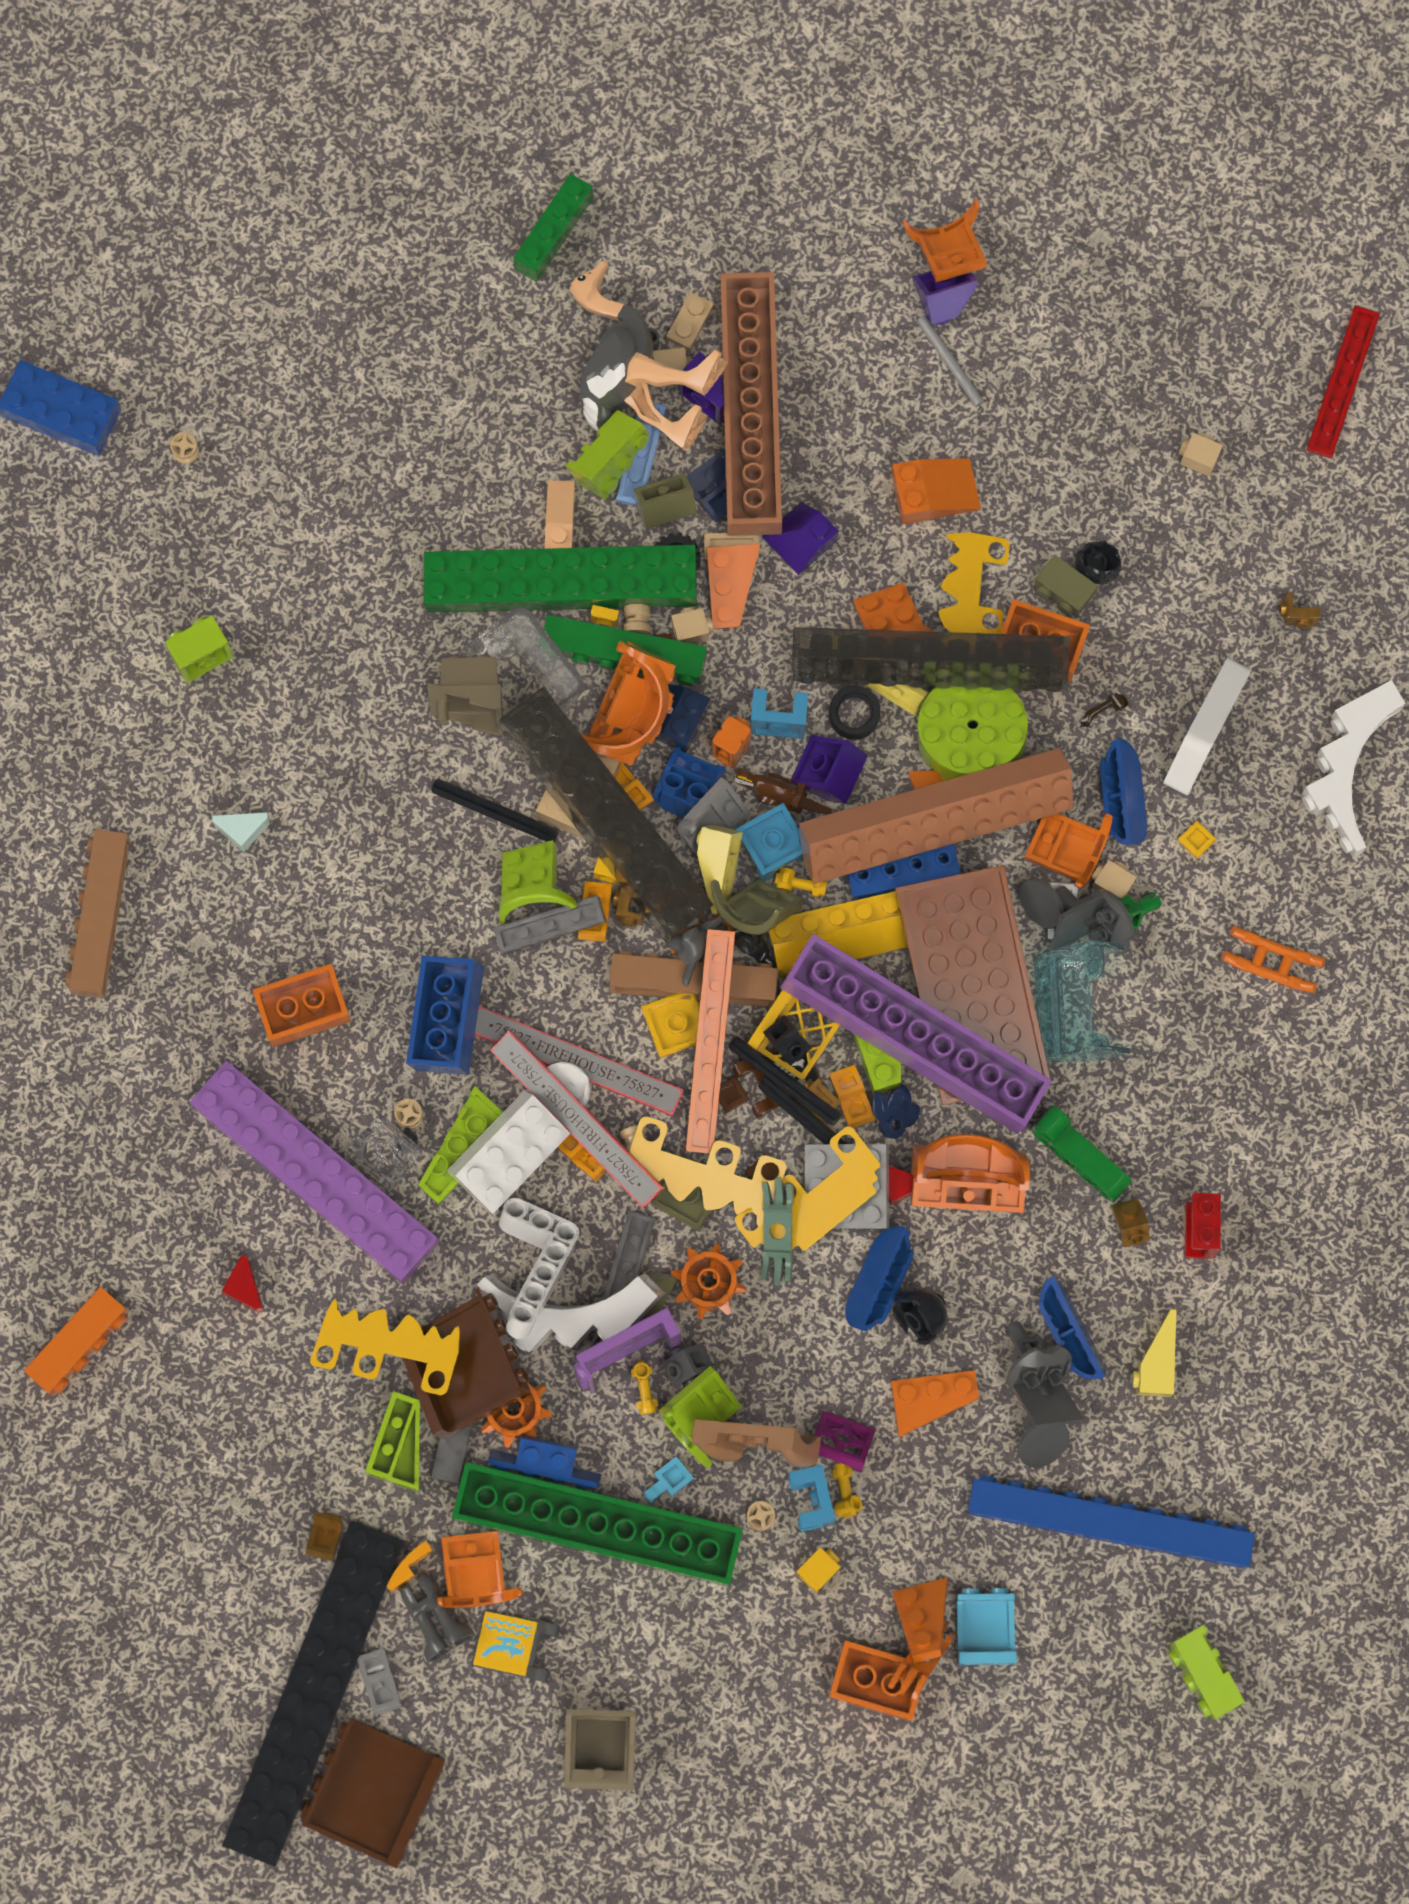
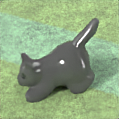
[670,916,725,986]

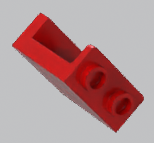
[1185,1193,1221,1259]

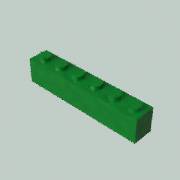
[540,615,708,686]

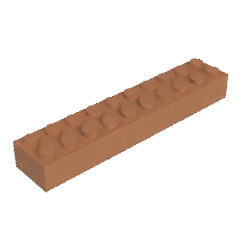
[721,272,782,536]
[799,748,1074,884]

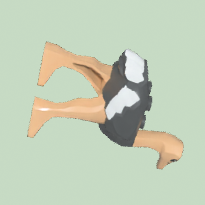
[570,261,728,451]

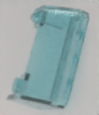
[1034,940,1130,1063]

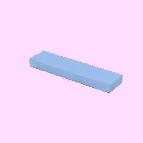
[616,403,666,506]

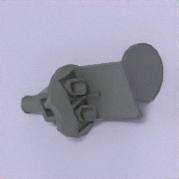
[1005,1321,1084,1468]

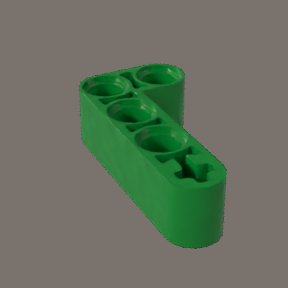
[1032,1105,1132,1203]

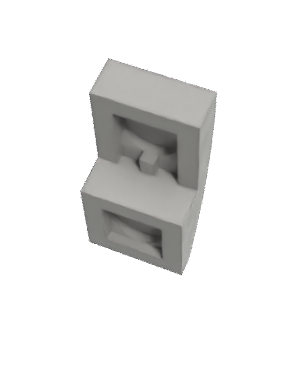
[358,1648,402,1716]

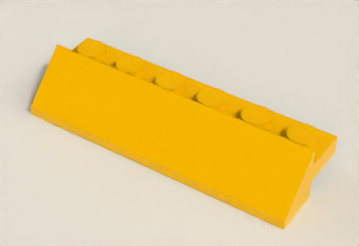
[768,891,908,978]

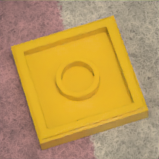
[641,993,699,1059]

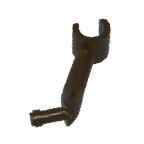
[1076,694,1128,730]

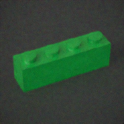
[513,173,593,282]

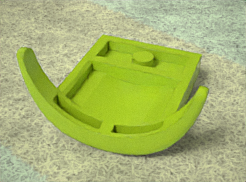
[499,840,577,925]
[659,1366,742,1468]

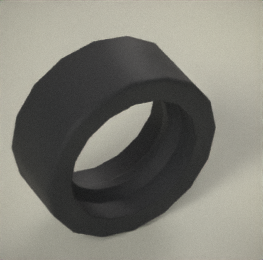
[829,685,880,740]

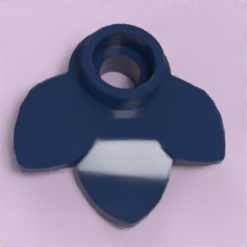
[872,1084,920,1139]

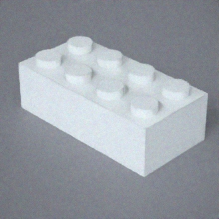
[447,1091,570,1214]

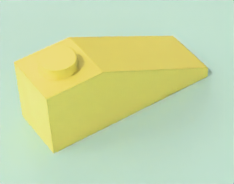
[696,824,743,915]
[1132,1309,1177,1397]

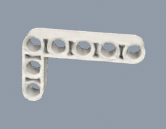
[1163,657,1252,796]
[499,1198,579,1339]

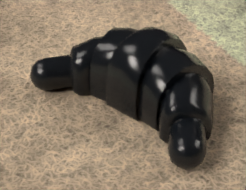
[734,930,776,968]

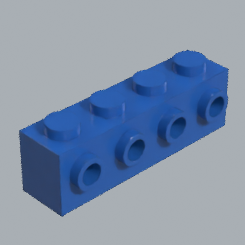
[846,844,961,901]

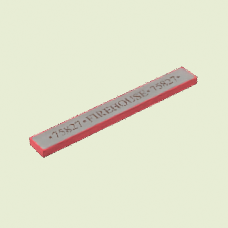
[475,1006,684,1117]
[490,1031,664,1208]

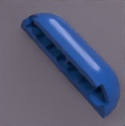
[1100,738,1147,846]
[845,1226,914,1331]
[1038,1276,1107,1380]

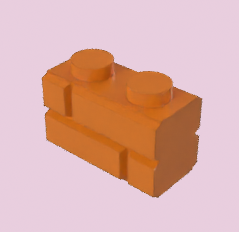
[712,716,751,768]

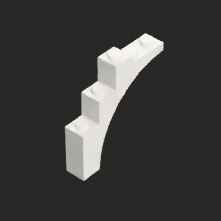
[1302,680,1405,858]
[477,1273,665,1352]

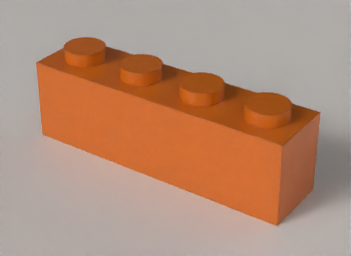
[24,1286,128,1396]

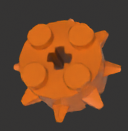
[671,1244,747,1319]
[481,1383,552,1448]

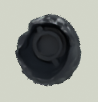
[1075,540,1122,585]

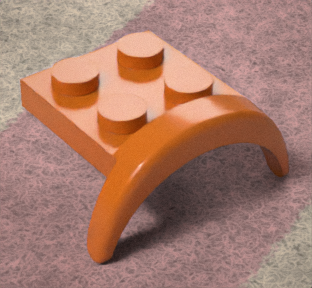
[903,199,987,282]
[853,582,940,660]
[1024,813,1113,889]
[437,1531,522,1608]

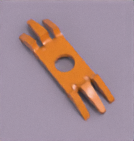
[888,1620,957,1702]

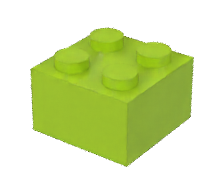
[164,615,234,684]

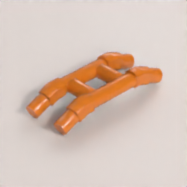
[1221,925,1326,993]

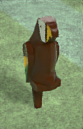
[735,769,832,815]

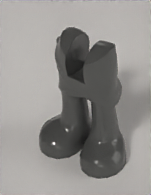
[399,1572,474,1662]

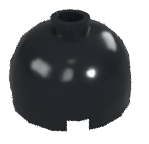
[893,1287,948,1345]

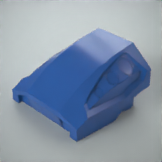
[652,746,726,818]

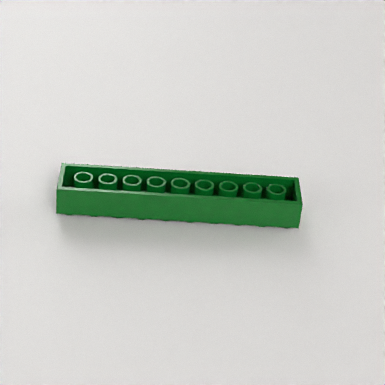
[424,545,697,613]
[452,1462,743,1587]

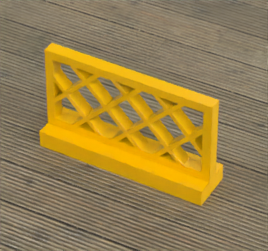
[748,990,841,1081]

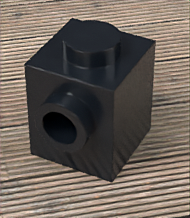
[763,1015,812,1066]

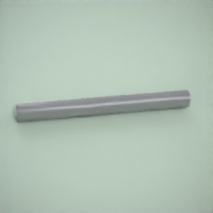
[917,316,984,407]

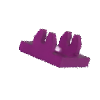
[814,1410,876,1473]

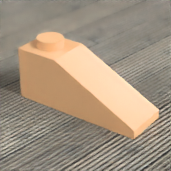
[545,480,575,549]

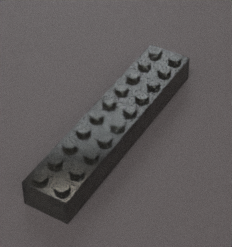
[792,627,1070,692]
[496,686,714,943]

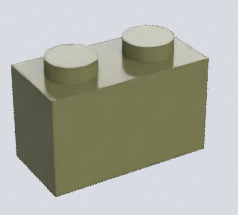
[634,473,697,529]
[1033,554,1098,618]

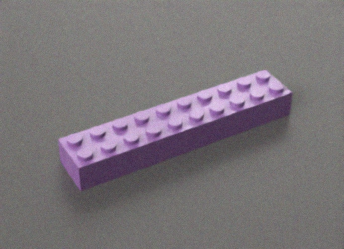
[780,934,1052,1134]
[189,1060,440,1285]

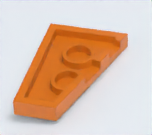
[891,1370,979,1438]

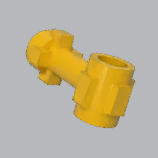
[774,868,828,898]
[631,1360,658,1415]
[832,1463,862,1518]

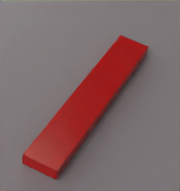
[1306,305,1380,459]

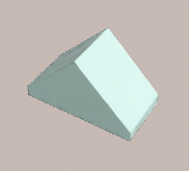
[212,812,270,852]

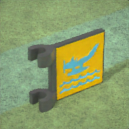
[471,1610,560,1683]

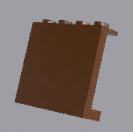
[402,1288,531,1440]
[300,1718,446,1869]

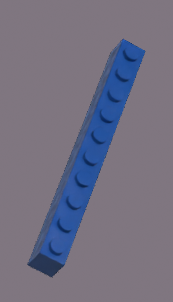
[967,1475,1255,1569]

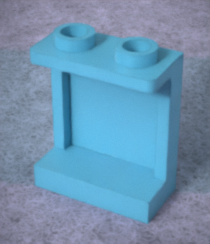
[956,1588,1017,1665]

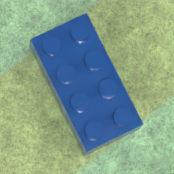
[0,360,122,457]
[406,956,484,1075]

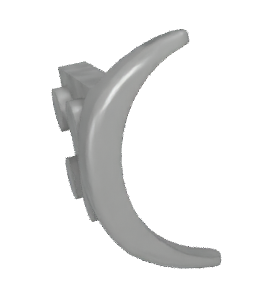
[677,778,751,855]

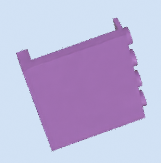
[573,1308,681,1394]

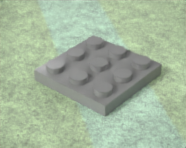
[805,1144,889,1229]

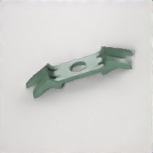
[761,1177,794,1286]

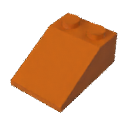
[891,458,981,525]

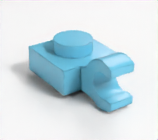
[643,1457,694,1504]

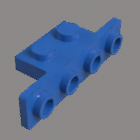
[487,1435,602,1489]

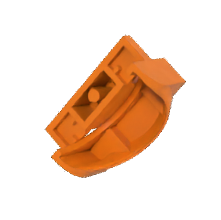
[576,641,676,766]
[911,1134,1030,1213]

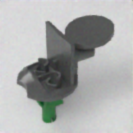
[1019,878,1161,955]

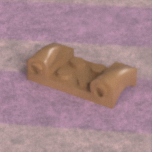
[692,1419,821,1469]

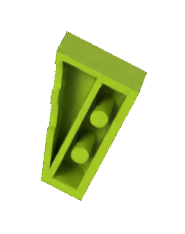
[565,410,650,500]
[852,1033,901,1095]
[365,1391,420,1493]
[1167,1625,1245,1720]

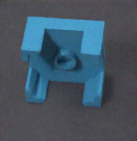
[750,688,808,739]
[736,803,803,882]
[788,1465,835,1533]

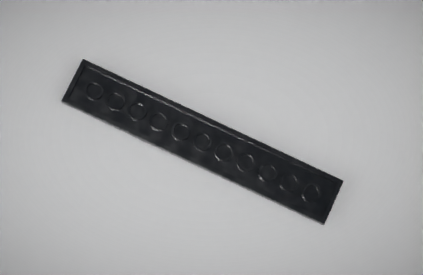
[222,1521,405,1867]

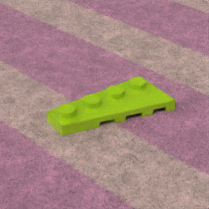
[418,1086,503,1205]

